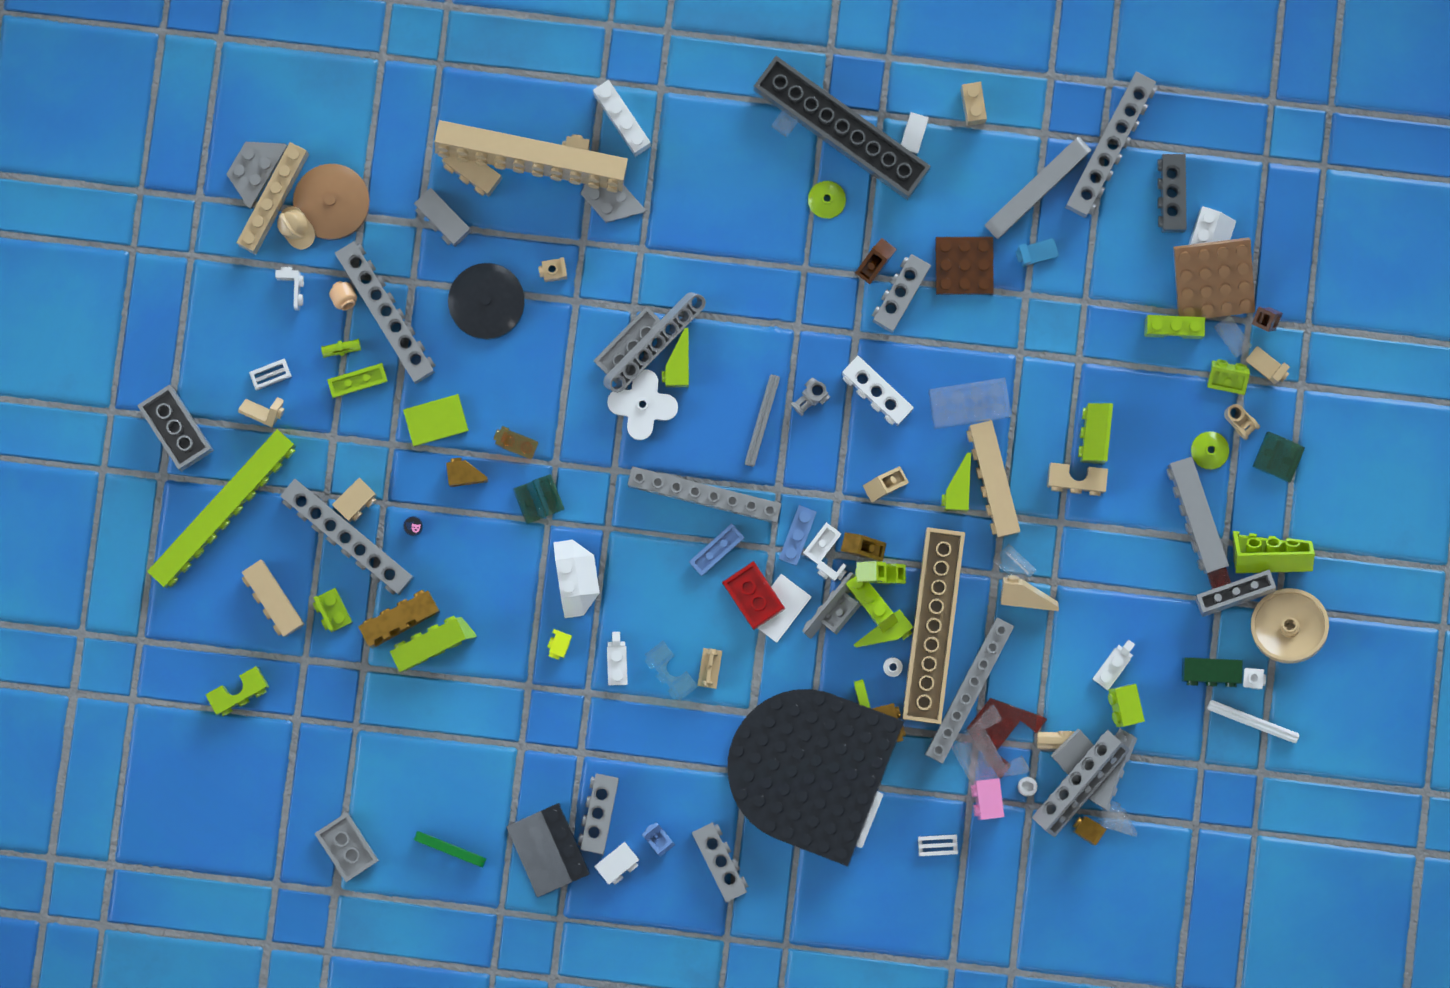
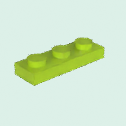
[327,363,388,398]

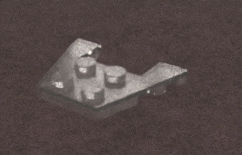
[952,704,1030,782]

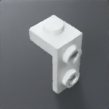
[275,267,304,311]

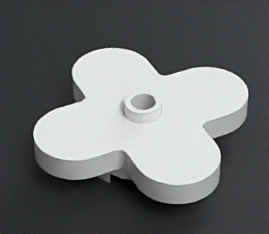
[607,369,678,440]

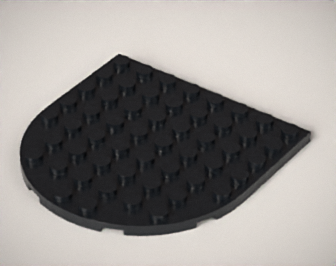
[727,689,904,867]

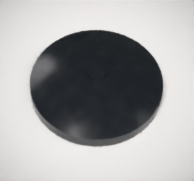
[448,263,525,340]

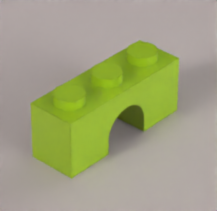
[1144,315,1205,339]
[855,561,906,585]
[845,576,898,633]
[205,666,269,717]

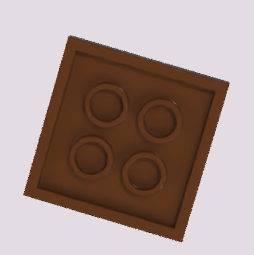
[936,237,994,295]

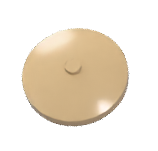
[1251,588,1329,663]

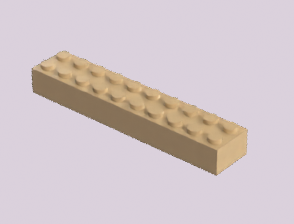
[434,120,628,192]
[902,527,965,725]

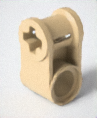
[1224,404,1260,440]

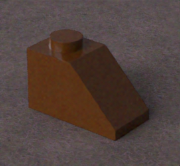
[855,238,897,284]

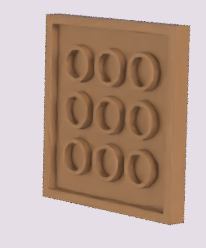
[1173,237,1255,318]

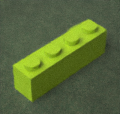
[1232,531,1315,573]
[390,616,477,672]

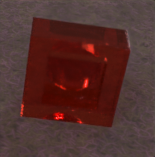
[1207,567,1231,589]

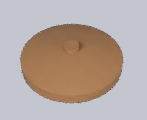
[293,164,370,240]

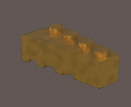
[358,590,440,649]

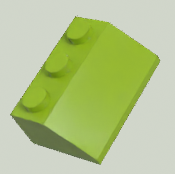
[1078,403,1113,465]

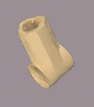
[1037,731,1075,749]

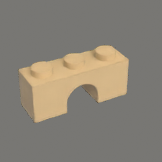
[1047,463,1108,496]

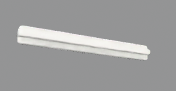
[1207,700,1299,743]

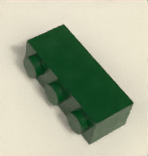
[1182,657,1243,687]

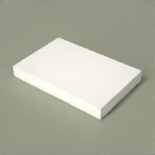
[758,574,811,643]

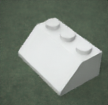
[1189,206,1236,245]

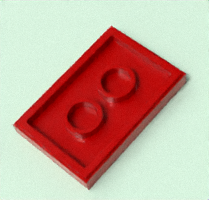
[722,561,786,630]

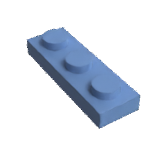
[779,505,817,566]
[689,524,745,576]

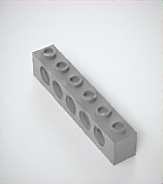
[1032,730,1131,837]

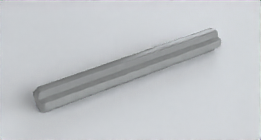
[745,375,780,467]

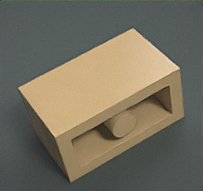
[961,82,987,126]
[332,478,377,522]

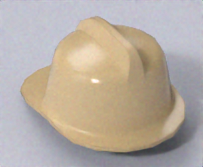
[277,207,315,249]

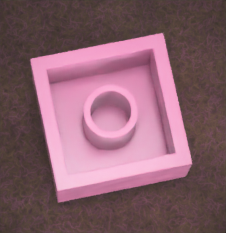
[971,778,1004,820]

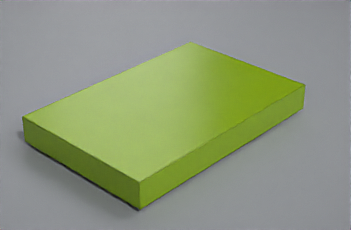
[403,394,469,447]

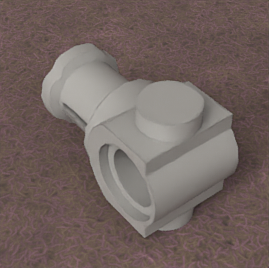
[791,377,830,416]

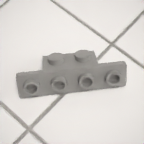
[802,572,861,639]

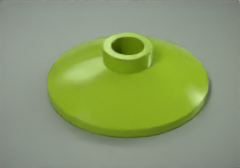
[808,181,846,219]
[1191,431,1229,470]

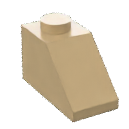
[863,466,909,502]

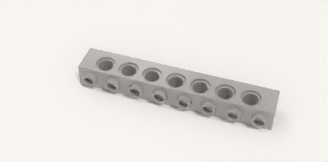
[1065,71,1157,218]
[335,241,435,384]
[628,466,782,524]
[280,479,414,595]
[925,617,1014,764]

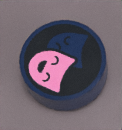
[403,516,423,536]

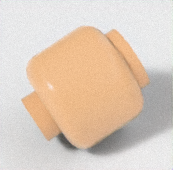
[329,281,357,311]

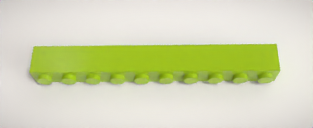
[147,429,296,588]

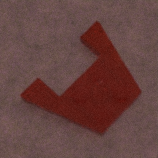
[966,698,1047,779]

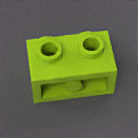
[1108,684,1145,727]

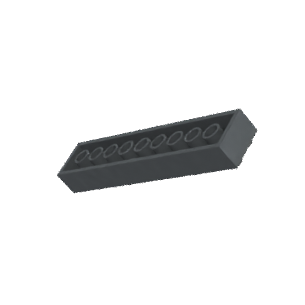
[753,56,931,201]

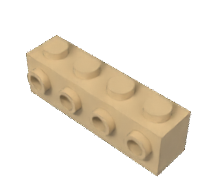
[242,560,305,637]

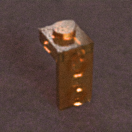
[493,426,538,459]

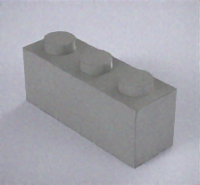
[414,188,472,247]

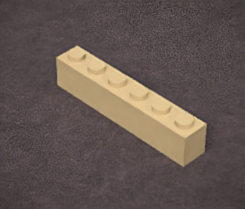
[236,142,309,255]
[966,420,1021,538]

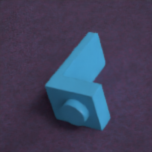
[1015,238,1059,267]

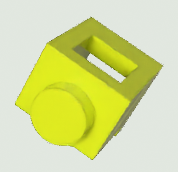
[547,629,572,660]

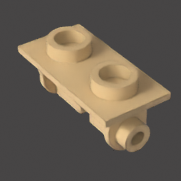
[697,648,722,689]

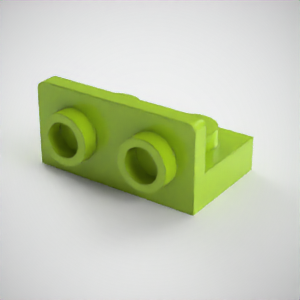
[1207,359,1250,395]
[313,588,353,633]

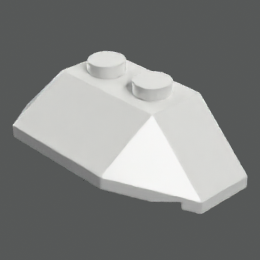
[553,540,600,618]

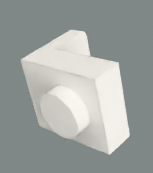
[816,561,847,582]
[1243,668,1266,690]

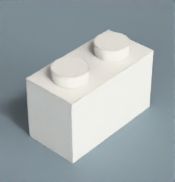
[594,842,639,885]

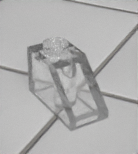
[1098,801,1137,837]

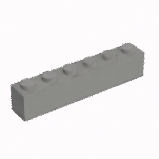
[1166,457,1229,574]

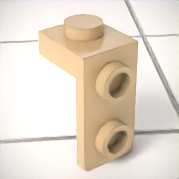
[1246,346,1290,384]
[238,397,285,427]

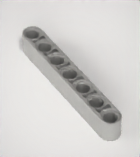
[984,136,1092,240]
[603,292,706,393]

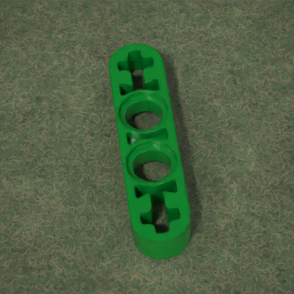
[413,831,486,868]

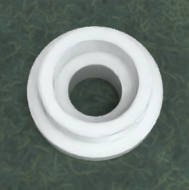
[883,658,903,677]

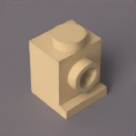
[538,257,568,282]

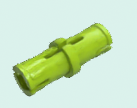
[321,339,361,358]

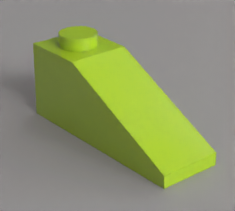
[662,328,689,387]
[941,453,971,512]
[853,609,913,648]

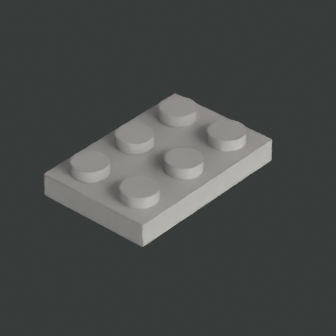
[314,812,379,882]

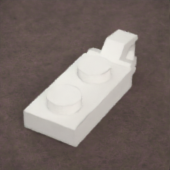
[607,632,628,686]
[1092,640,1135,691]

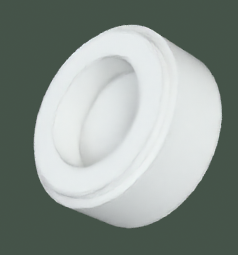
[1018,777,1037,796]

